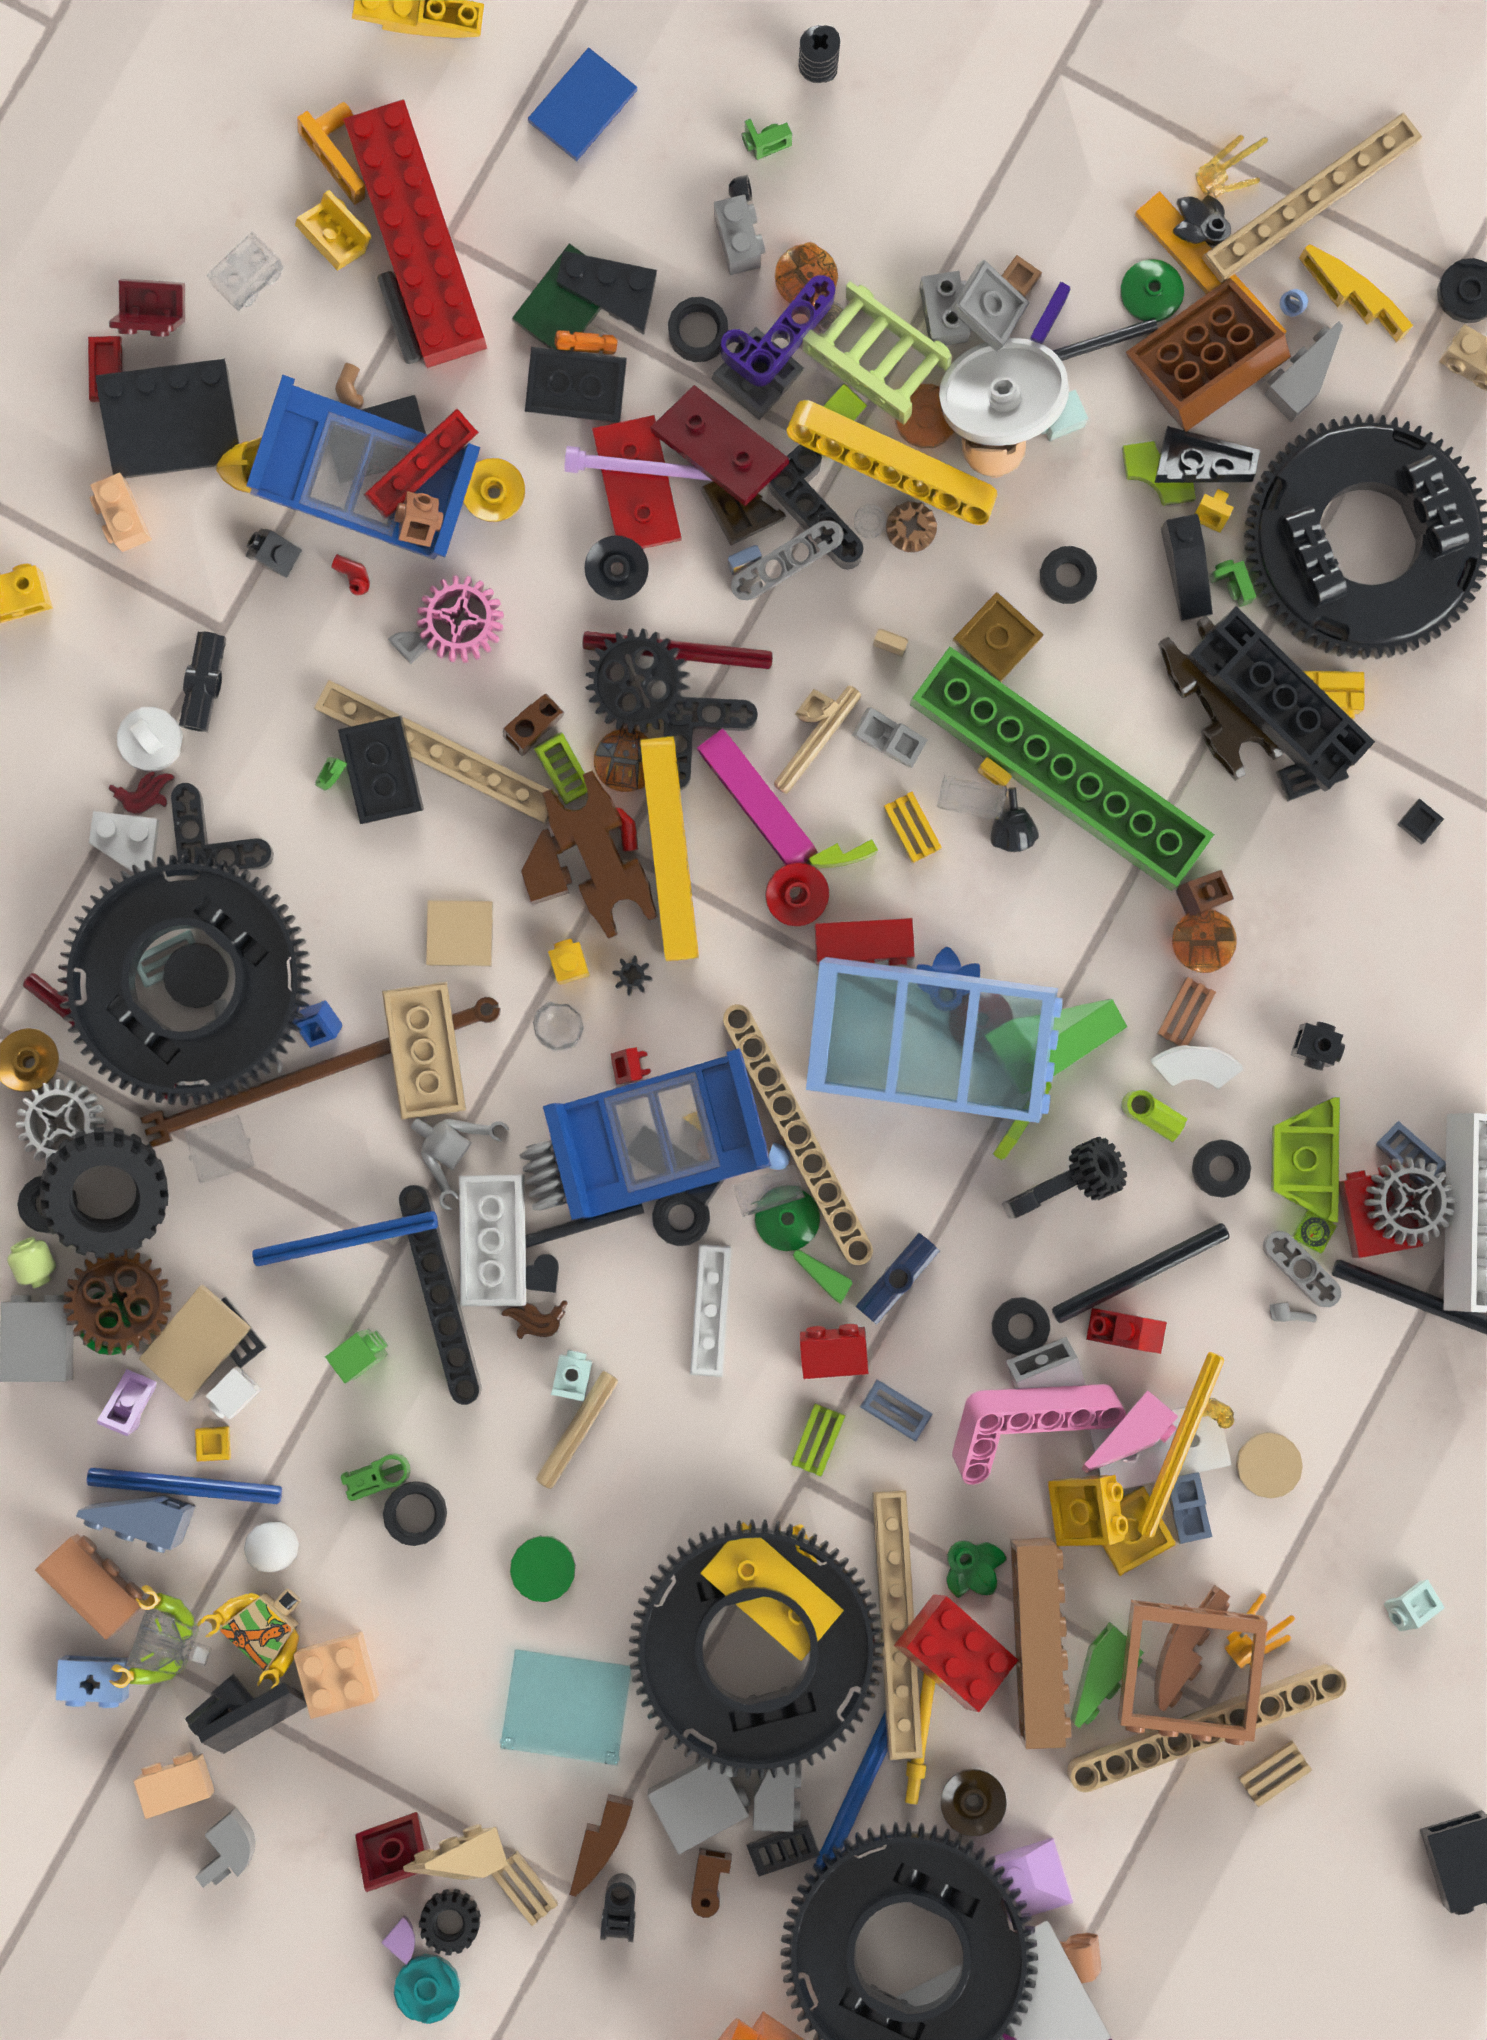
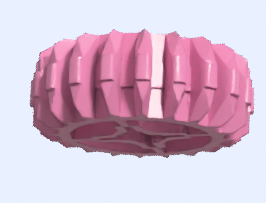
[417,576,504,663]

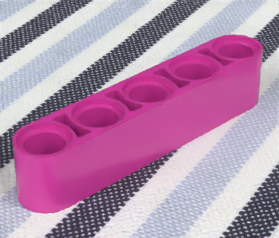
[697,728,818,865]

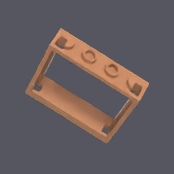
[1118,1600,1268,1745]

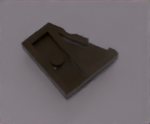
[701,481,786,546]

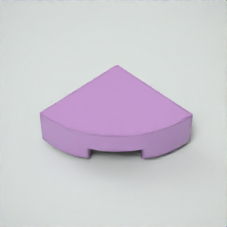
[382,1915,415,1965]

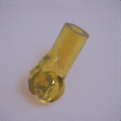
[1185,1398,1235,1429]

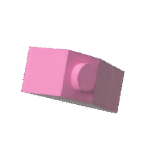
[1081,1391,1178,1473]

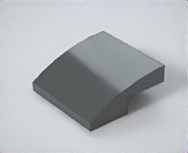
[712,327,804,420]

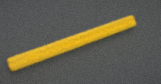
[1137,1352,1224,1537]

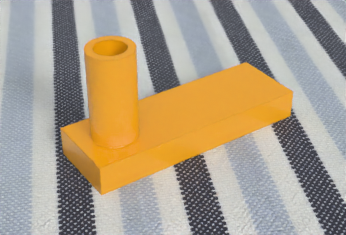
[297,102,365,205]

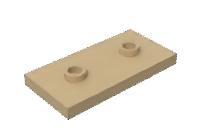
[382,981,466,1120]

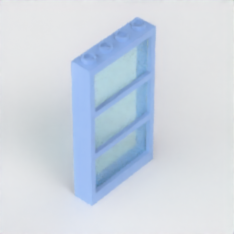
[806,957,1063,1123]

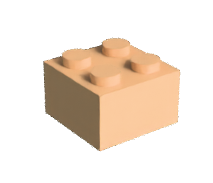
[293,1631,379,1719]

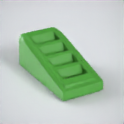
[792,1249,853,1304]

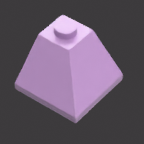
[990,1838,1073,1923]

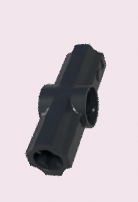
[179,631,226,732]

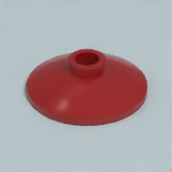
[765,862,829,927]

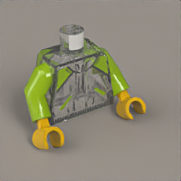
[109,1585,212,1688]

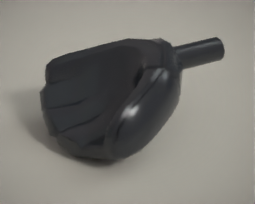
[990,787,1039,852]

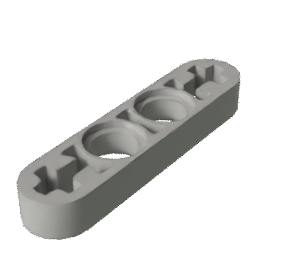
[731,521,843,600]

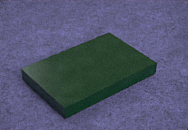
[512,243,601,351]

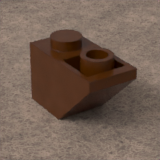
[521,829,573,905]

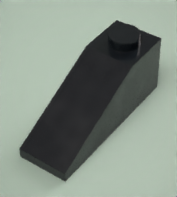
[1161,514,1213,621]

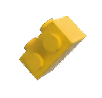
[0,563,53,623]

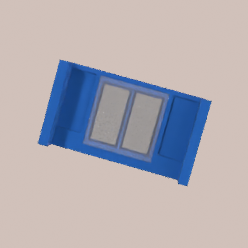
[246,375,481,560]
[543,1048,771,1220]

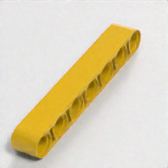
[786,400,998,525]
[641,736,699,962]

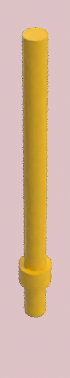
[905,1673,935,1804]

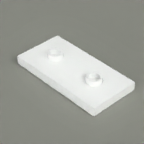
[459,1175,526,1306]
[1089,1400,1232,1489]

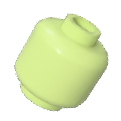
[7,1237,56,1288]

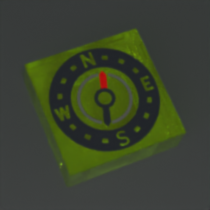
[1292,1210,1337,1254]

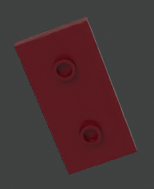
[651,385,789,506]

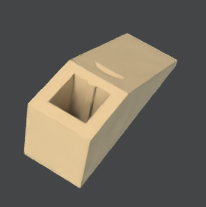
[403,1824,508,1880]

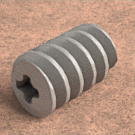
[519,1140,567,1210]

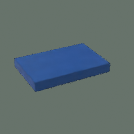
[528,47,637,162]

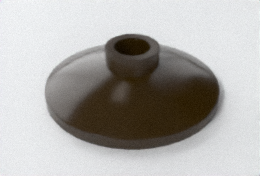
[940,1769,1007,1836]

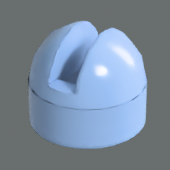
[1280,289,1308,317]
[768,1142,790,1170]

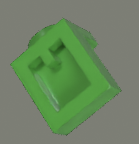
[741,118,792,160]
[1209,560,1256,607]

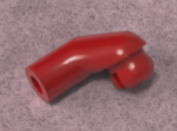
[616,807,638,851]

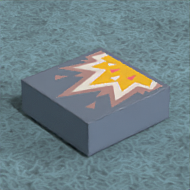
[728,545,762,575]

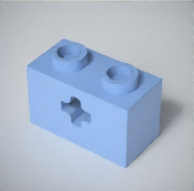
[56,1655,131,1708]

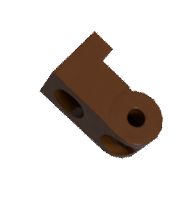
[503,693,565,757]
[691,1848,732,1918]

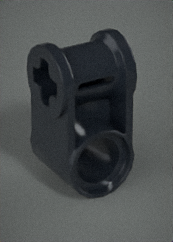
[600,1873,636,1942]

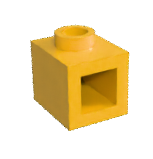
[548,939,590,985]

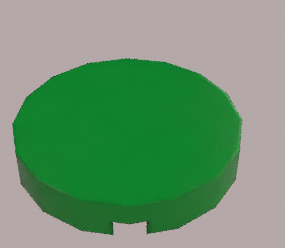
[510,1535,576,1602]

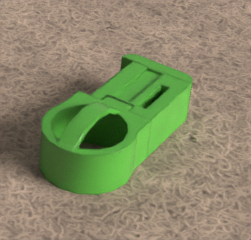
[341,1453,411,1501]

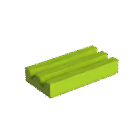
[791,1403,845,1477]

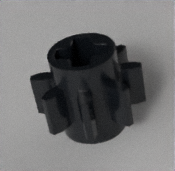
[612,955,653,996]

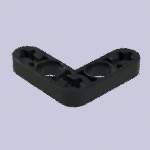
[663,697,758,791]
[171,783,274,877]
[1002,1170,1079,1218]

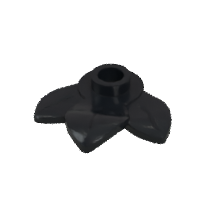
[1173,195,1231,246]

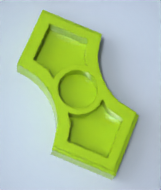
[1122,441,1196,506]
[993,1082,1052,1160]

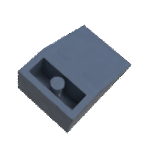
[76,1495,196,1553]

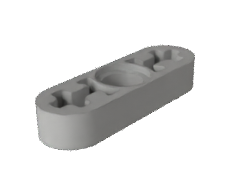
[1263,1231,1341,1307]

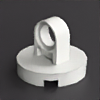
[117,707,183,772]

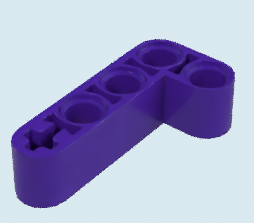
[721,275,835,386]

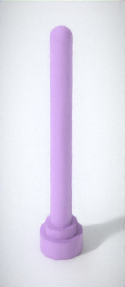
[565,446,712,481]

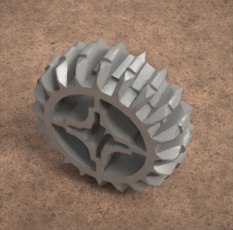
[1365,1157,1456,1246]

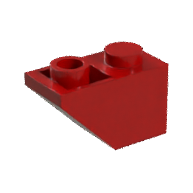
[1086,1308,1167,1354]

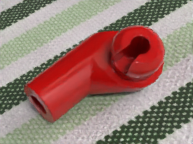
[331,554,370,596]

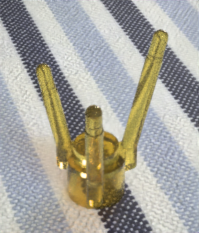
[1195,135,1268,198]

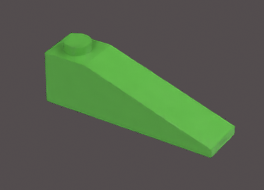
[984,999,1128,1095]

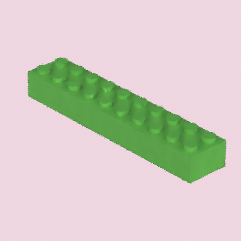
[910,646,1215,891]

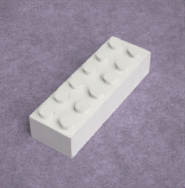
[1444,1113,1487,1312]

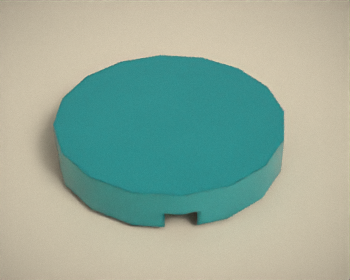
[394,1954,461,2024]

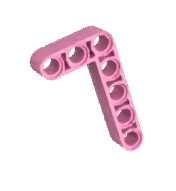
[952,1384,1126,1485]

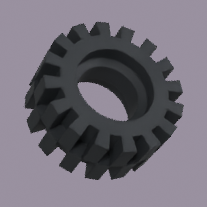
[1069,1137,1127,1201]
[419,1889,481,1956]

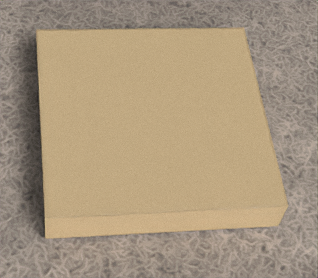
[426,900,493,967]

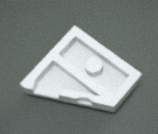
[89,811,160,872]

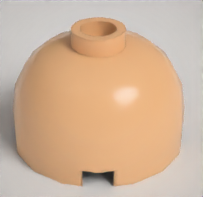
[962,437,1026,478]

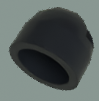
[728,175,752,202]

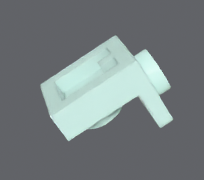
[1384,1579,1445,1631]

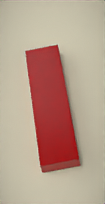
[363,409,479,519]

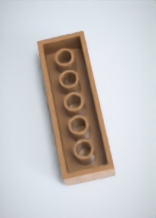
[1010,1538,1071,1749]

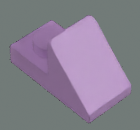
[97,1369,157,1436]

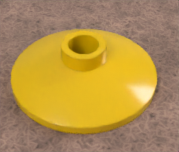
[463,458,525,522]

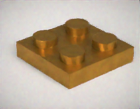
[952,592,1044,682]

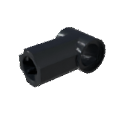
[185,1674,254,1736]

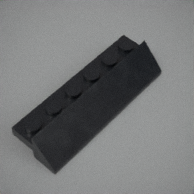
[1187,606,1375,792]

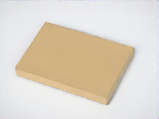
[139,1285,251,1402]

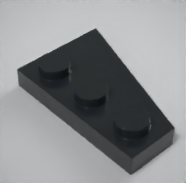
[557,251,657,335]
[1154,426,1260,483]

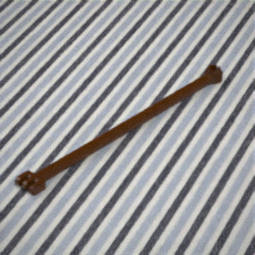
[140,997,501,1148]

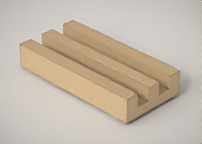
[1238,1741,1312,1807]
[491,1851,558,1926]

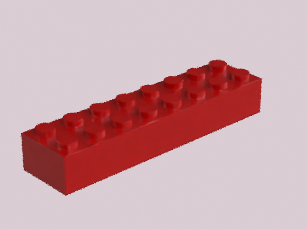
[343,99,487,368]

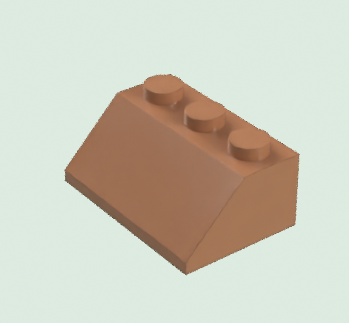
[35,1534,144,1640]

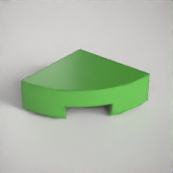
[315,757,347,791]

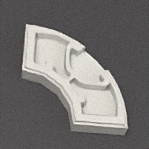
[1151,1045,1243,1089]

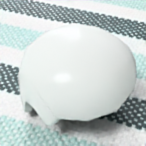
[244,1522,299,1572]

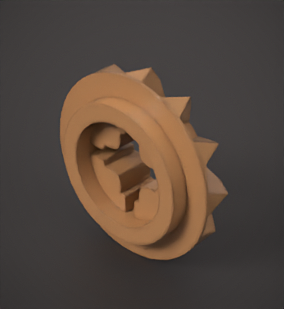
[886,501,937,553]

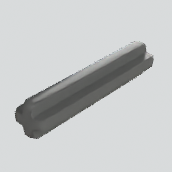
[377,271,422,364]

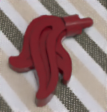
[109,772,175,814]

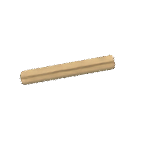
[774,685,861,794]
[536,1371,618,1489]

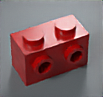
[800,1324,869,1379]

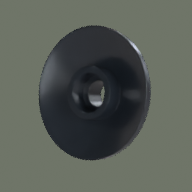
[584,535,649,601]

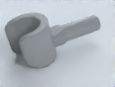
[1270,1302,1317,1322]

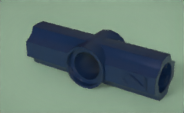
[855,1232,940,1325]

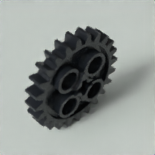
[585,628,690,734]

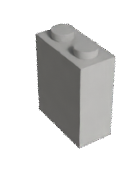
[0,1295,74,1382]
[647,1752,751,1855]

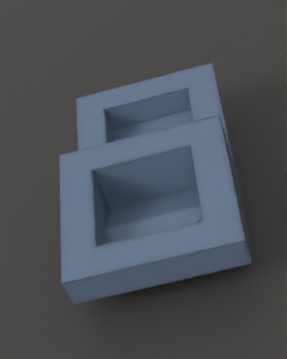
[1169,1472,1213,1544]

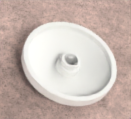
[939,338,1069,446]

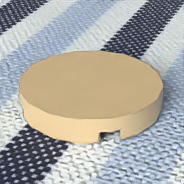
[1236,1432,1303,1499]

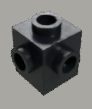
[1291,1021,1345,1071]

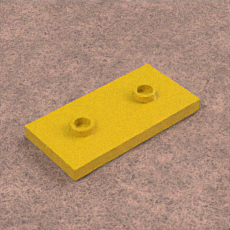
[700,1522,844,1661]

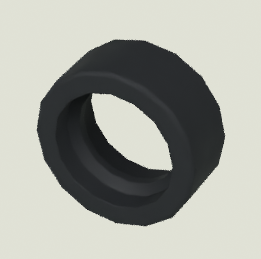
[668,297,728,362]
[383,1481,447,1546]

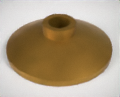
[0,1028,59,1092]

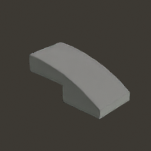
[852,707,927,768]

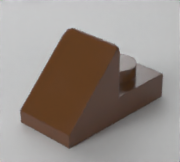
[1176,870,1234,918]

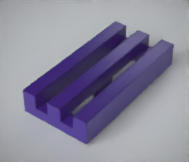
[1030,281,1071,344]

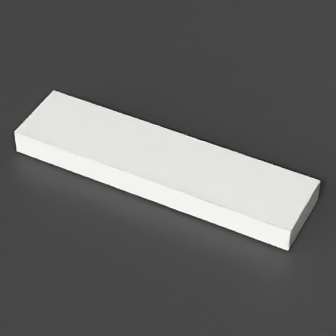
[690,1244,731,1377]

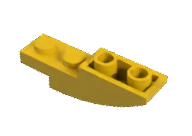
[352,0,484,38]

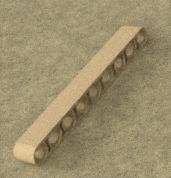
[723,1004,873,1265]
[1067,1664,1347,1793]

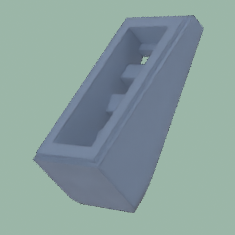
[1376,1121,1446,1186]

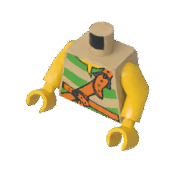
[197,1588,301,1689]

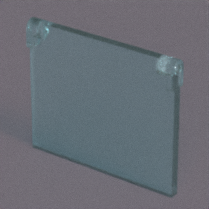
[500,1649,631,1766]

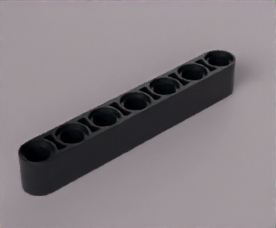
[399,1185,482,1405]

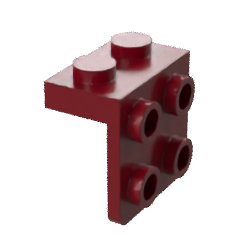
[109,278,185,337]

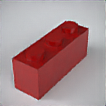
[814,918,915,967]

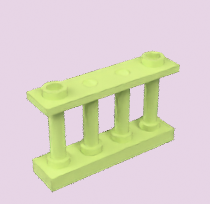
[803,281,952,425]

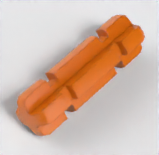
[555,330,617,355]

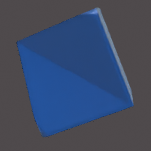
[294,1000,342,1048]

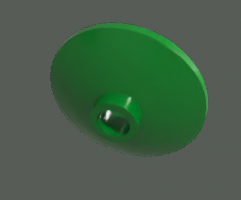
[1120,259,1184,322]
[755,1186,820,1251]

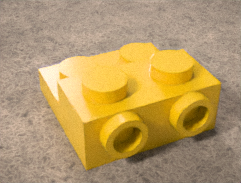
[1048,1474,1128,1546]

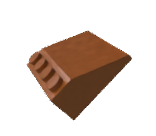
[1126,278,1291,432]

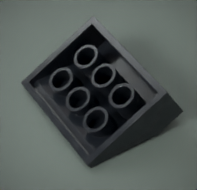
[95,358,239,478]

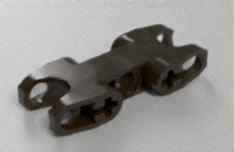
[1158,616,1284,781]

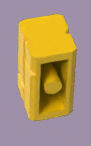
[1303,671,1365,719]

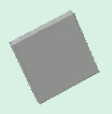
[951,260,1030,351]

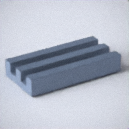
[860,1379,932,1442]

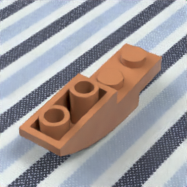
[1154,1585,1231,1712]

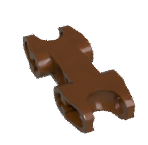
[542,771,658,939]

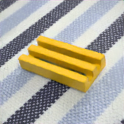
[883,791,942,864]

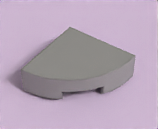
[388,632,431,664]

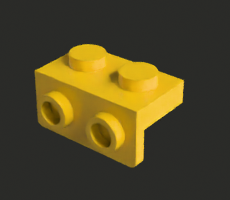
[295,190,371,271]

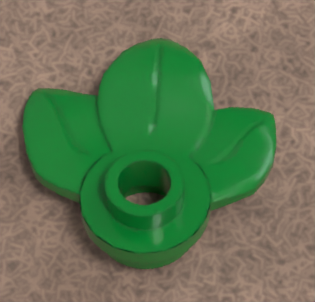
[946,1541,1007,1598]

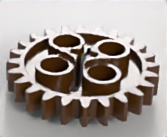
[63,1249,172,1355]

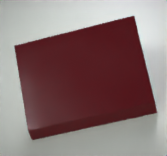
[355,1812,430,1892]

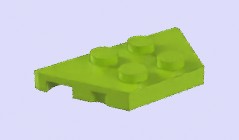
[1271,1097,1340,1223]

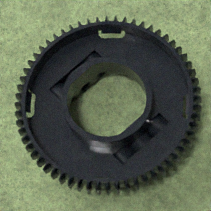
[1243,414,1487,660]
[57,854,312,1106]
[629,1519,884,1779]
[780,1822,1038,2040]

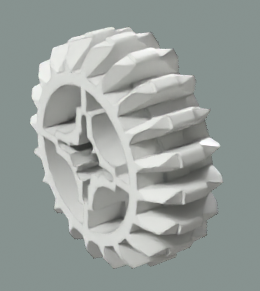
[16,1079,106,1165]

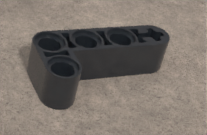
[769,445,864,570]

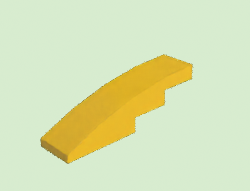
[1299,244,1414,342]

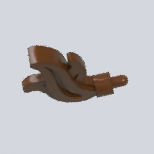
[501,1300,568,1339]

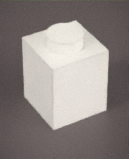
[206,1366,262,1419]

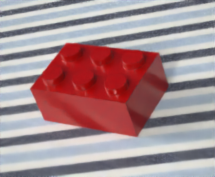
[894,1594,1019,1713]

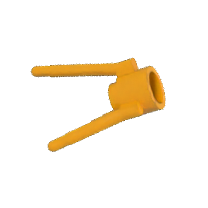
[1224,1593,1295,1669]

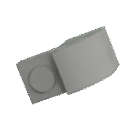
[195,1807,255,1888]

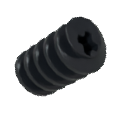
[798,25,841,83]

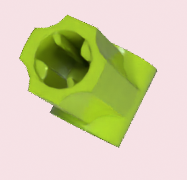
[1121,1090,1188,1142]

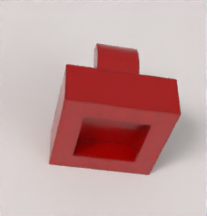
[610,1047,651,1085]

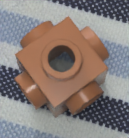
[394,491,443,547]

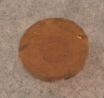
[895,384,954,448]

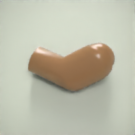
[335,363,364,409]

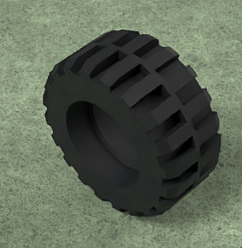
[40,1127,169,1259]

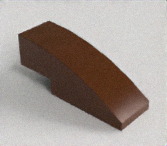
[569,1794,634,1897]

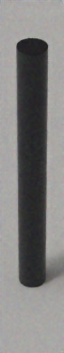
[1052,318,1158,361]
[525,1204,645,1248]

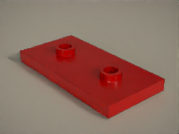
[592,415,682,549]

